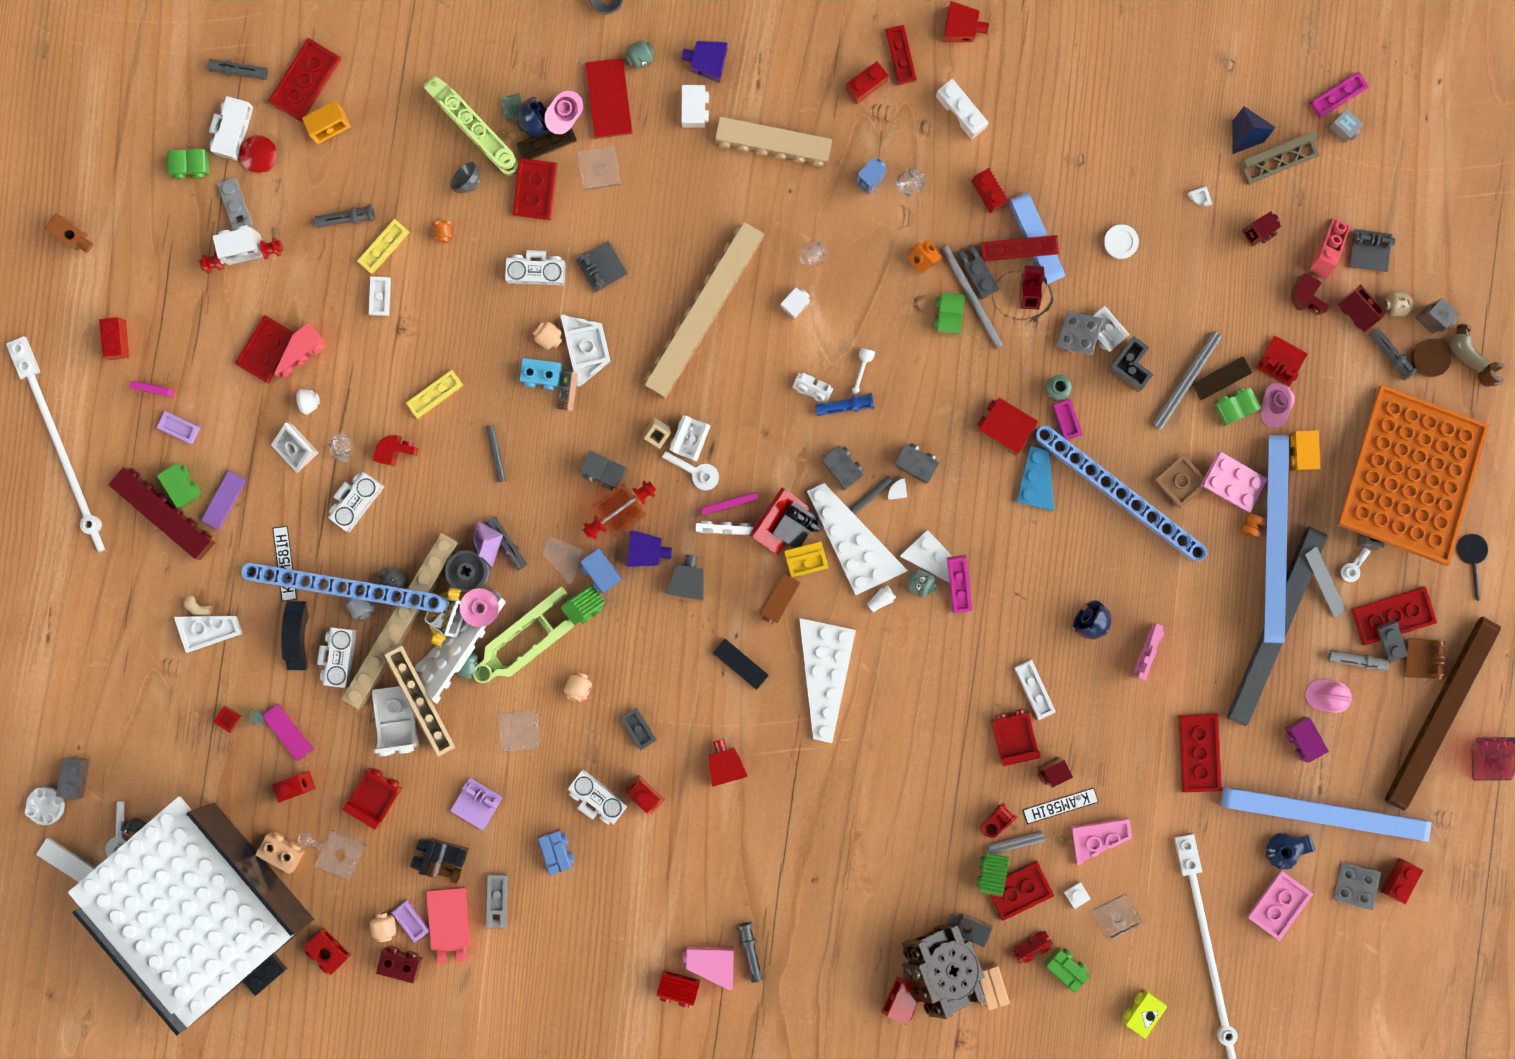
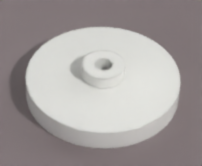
[1104,224,1139,259]

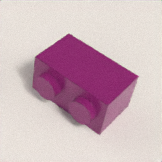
[1285,717,1329,763]

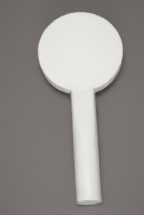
[662,451,719,491]
[105,801,127,857]

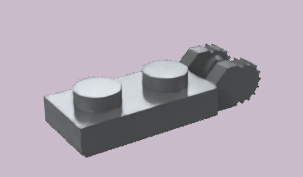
[958,244,999,299]

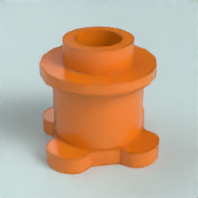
[432,221,452,243]

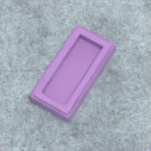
[156,411,201,445]
[391,900,430,943]

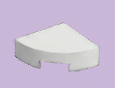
[1187,186,1212,206]
[888,478,907,500]

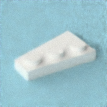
[696,521,754,535]
[899,530,952,583]
[174,616,243,653]

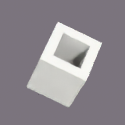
[780,287,810,320]

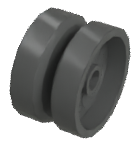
[445,550,491,593]

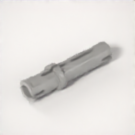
[1328,650,1389,672]

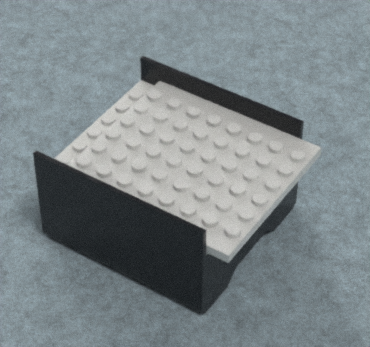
[68,797,314,1036]

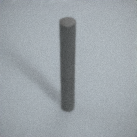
[486,425,506,482]
[849,476,893,515]

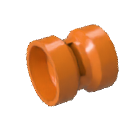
[1241,513,1267,538]

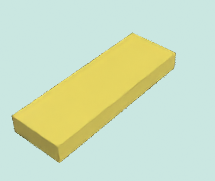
[357,219,410,274]
[406,370,464,419]

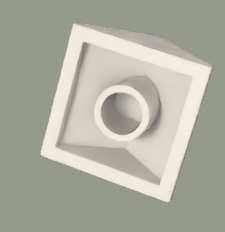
[271,423,319,473]

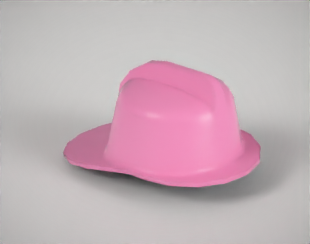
[544,90,583,134]
[1260,383,1295,428]
[1305,680,1352,713]

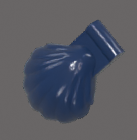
[1266,833,1316,870]

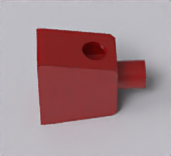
[943,1,989,42]
[709,739,748,787]
[272,771,316,803]
[626,775,665,814]

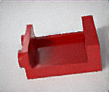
[977,397,1038,455]
[991,709,1041,767]
[342,768,402,830]

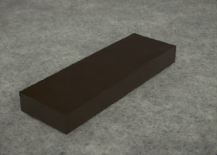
[517,127,577,160]
[1192,357,1252,400]

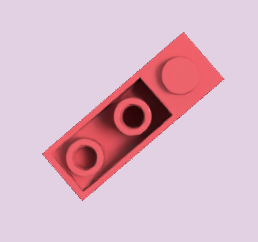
[1309,218,1350,279]
[275,323,327,378]

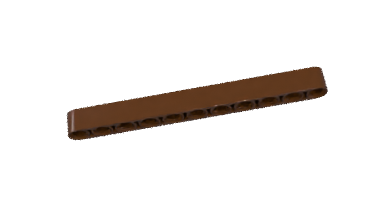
[1385,616,1501,811]

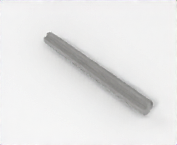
[1153,331,1222,430]

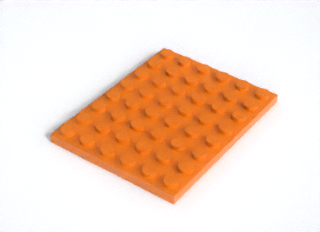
[1337,384,1489,566]

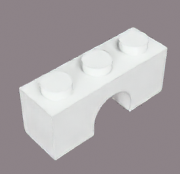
[935,79,989,140]

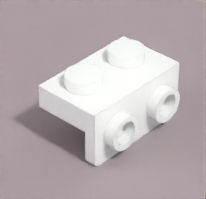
[1093,306,1130,352]
[670,415,710,461]

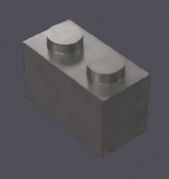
[1416,299,1459,334]
[894,443,939,484]
[821,445,863,490]
[56,757,90,800]

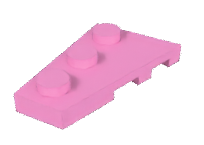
[1131,623,1164,681]
[1071,817,1132,865]

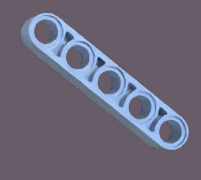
[1009,192,1065,285]

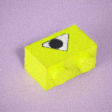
[1123,989,1167,1039]

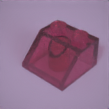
[1471,737,1515,781]

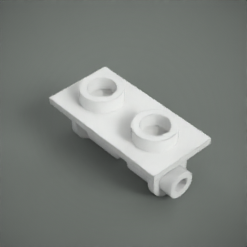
[792,372,833,403]

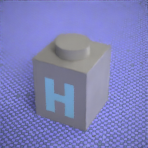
[1329,109,1364,143]

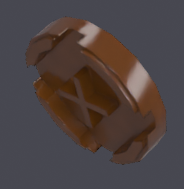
[1411,339,1451,377]

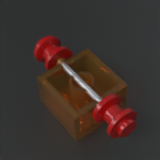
[582,480,656,540]

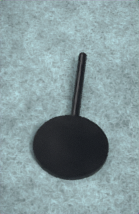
[1457,534,1488,601]

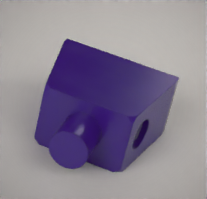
[682,41,728,83]
[627,530,672,567]

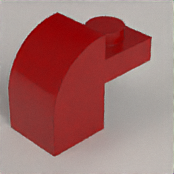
[372,435,418,467]

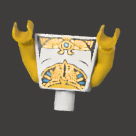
[425,588,463,647]

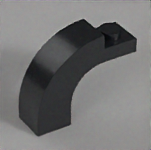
[281,601,309,670]

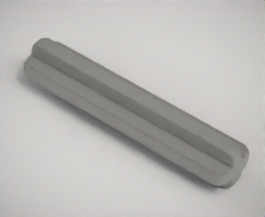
[988,831,1045,854]

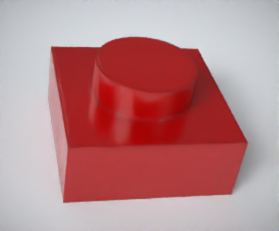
[213,706,242,733]

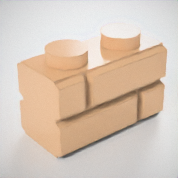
[979,963,1010,1010]

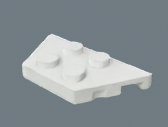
[561,314,611,387]

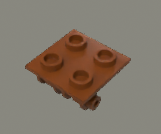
[1405,639,1446,679]

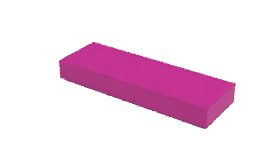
[1309,71,1369,119]
[701,492,758,516]
[946,555,973,614]
[262,704,314,761]

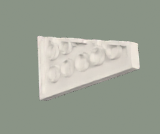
[807,483,908,595]
[414,589,506,703]
[799,618,856,743]

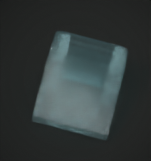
[501,93,522,120]

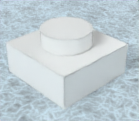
[1063,881,1091,909]

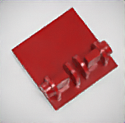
[1256,335,1308,387]

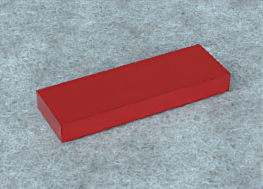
[885,25,917,85]

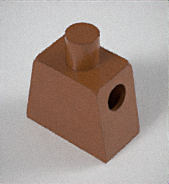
[44,213,93,253]

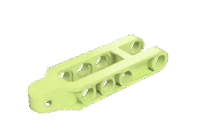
[424,75,518,176]
[473,587,576,683]

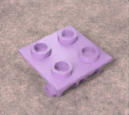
[450,778,503,830]

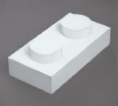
[369,276,391,316]

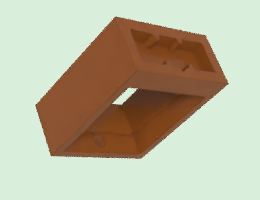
[761,573,800,624]

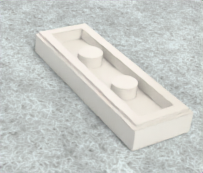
[1014,660,1056,720]
[36,838,96,882]

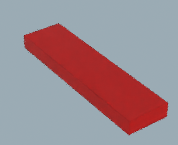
[981,235,1060,262]

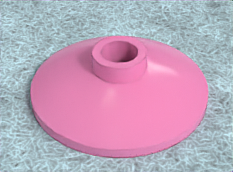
[460,588,499,627]

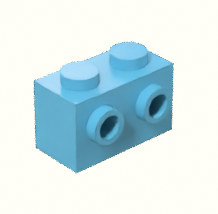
[519,358,563,390]

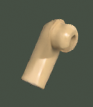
[184,596,212,615]

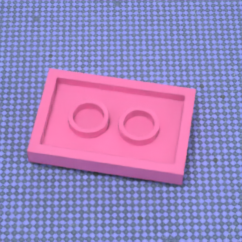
[1200,452,1267,513]
[1246,870,1313,941]

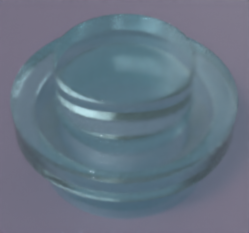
[249,709,264,728]

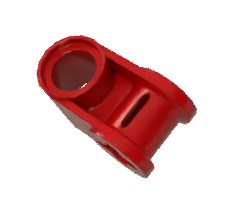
[980,802,1017,838]

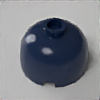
[517,97,550,137]
[1073,600,1112,640]

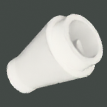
[867,586,896,612]

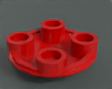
[239,135,277,173]

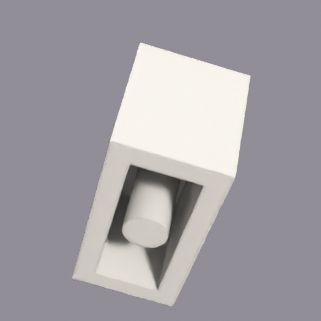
[682,85,709,128]

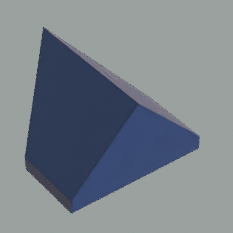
[1232,106,1275,154]

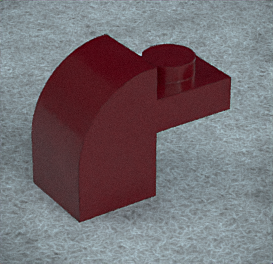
[1020,265,1044,310]
[1291,272,1329,315]

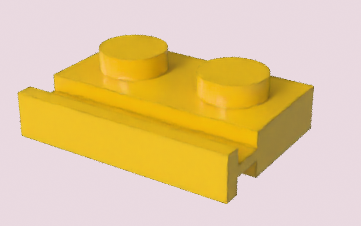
[784,541,828,578]

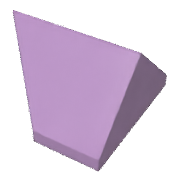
[473,522,503,568]

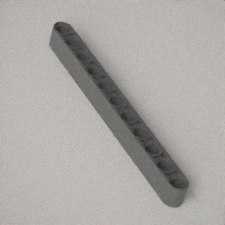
[1227,527,1328,726]

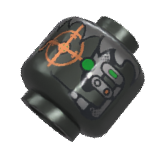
[121,817,147,841]

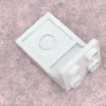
[372,686,419,756]

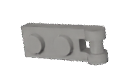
[217,177,254,231]
[486,874,508,929]

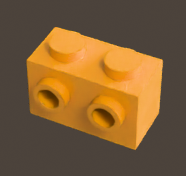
[302,100,351,145]
[1289,430,1320,471]

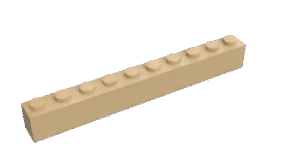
[644,222,764,399]
[342,533,462,709]

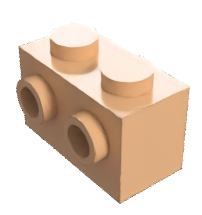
[256,832,305,874]

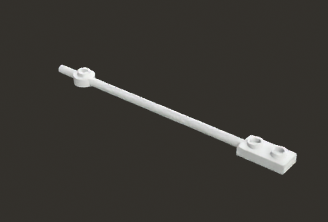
[6,336,105,553]
[1174,833,1238,1059]

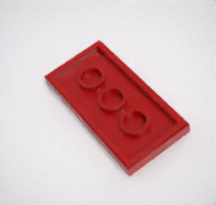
[268,38,341,123]
[585,58,633,139]
[1351,586,1437,646]
[1178,714,1222,793]

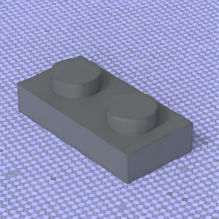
[1376,620,1408,663]
[620,707,657,750]

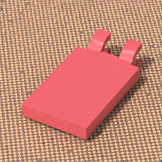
[427,887,471,964]

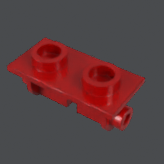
[1012,931,1053,964]

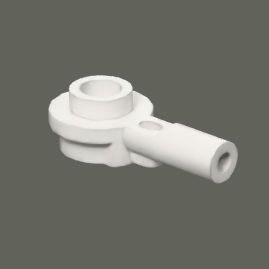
[1341,548,1371,582]

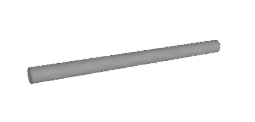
[942,245,1003,349]

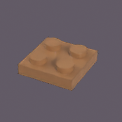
[1154,454,1204,509]

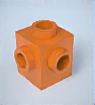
[907,240,942,274]

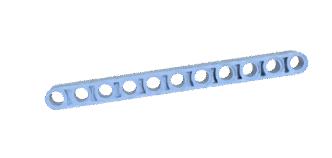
[1034,426,1207,561]
[1264,435,1289,643]
[241,563,446,613]
[1220,787,1432,841]

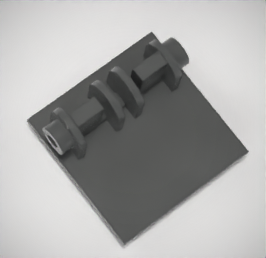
[1349,229,1395,272]
[576,241,628,293]

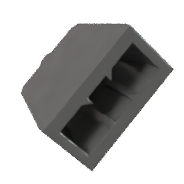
[667,555,704,600]
[947,914,993,947]

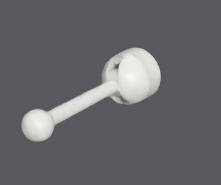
[852,348,875,394]

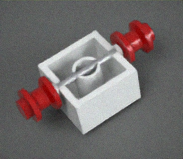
[199,225,284,274]

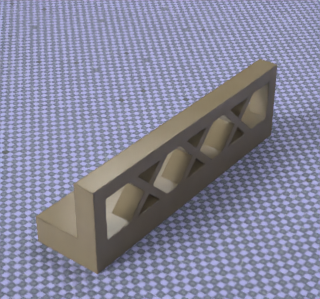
[1240,131,1319,185]

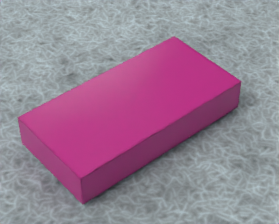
[130,381,174,398]
[1052,399,1083,440]

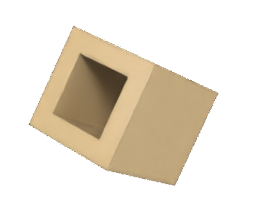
[644,417,671,449]

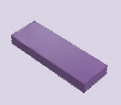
[201,470,247,530]

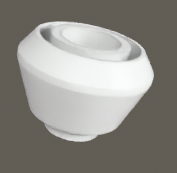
[296,389,320,415]

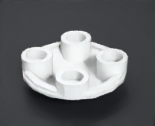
[25,787,65,825]

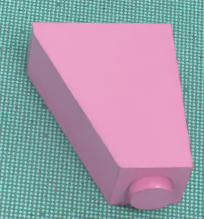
[683,946,734,990]

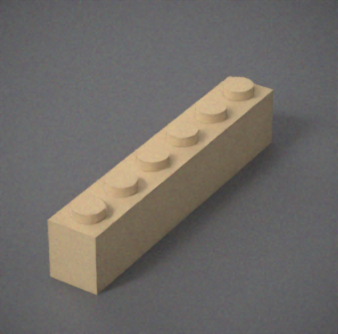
[716,117,832,167]
[382,643,455,757]

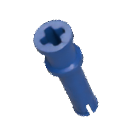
[815,392,874,416]

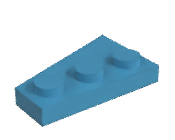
[1016,446,1054,511]

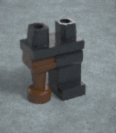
[410,838,469,884]

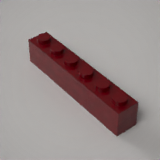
[108,467,216,560]

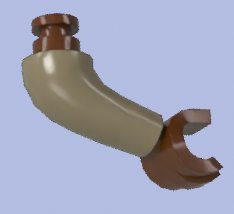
[1450,324,1504,387]

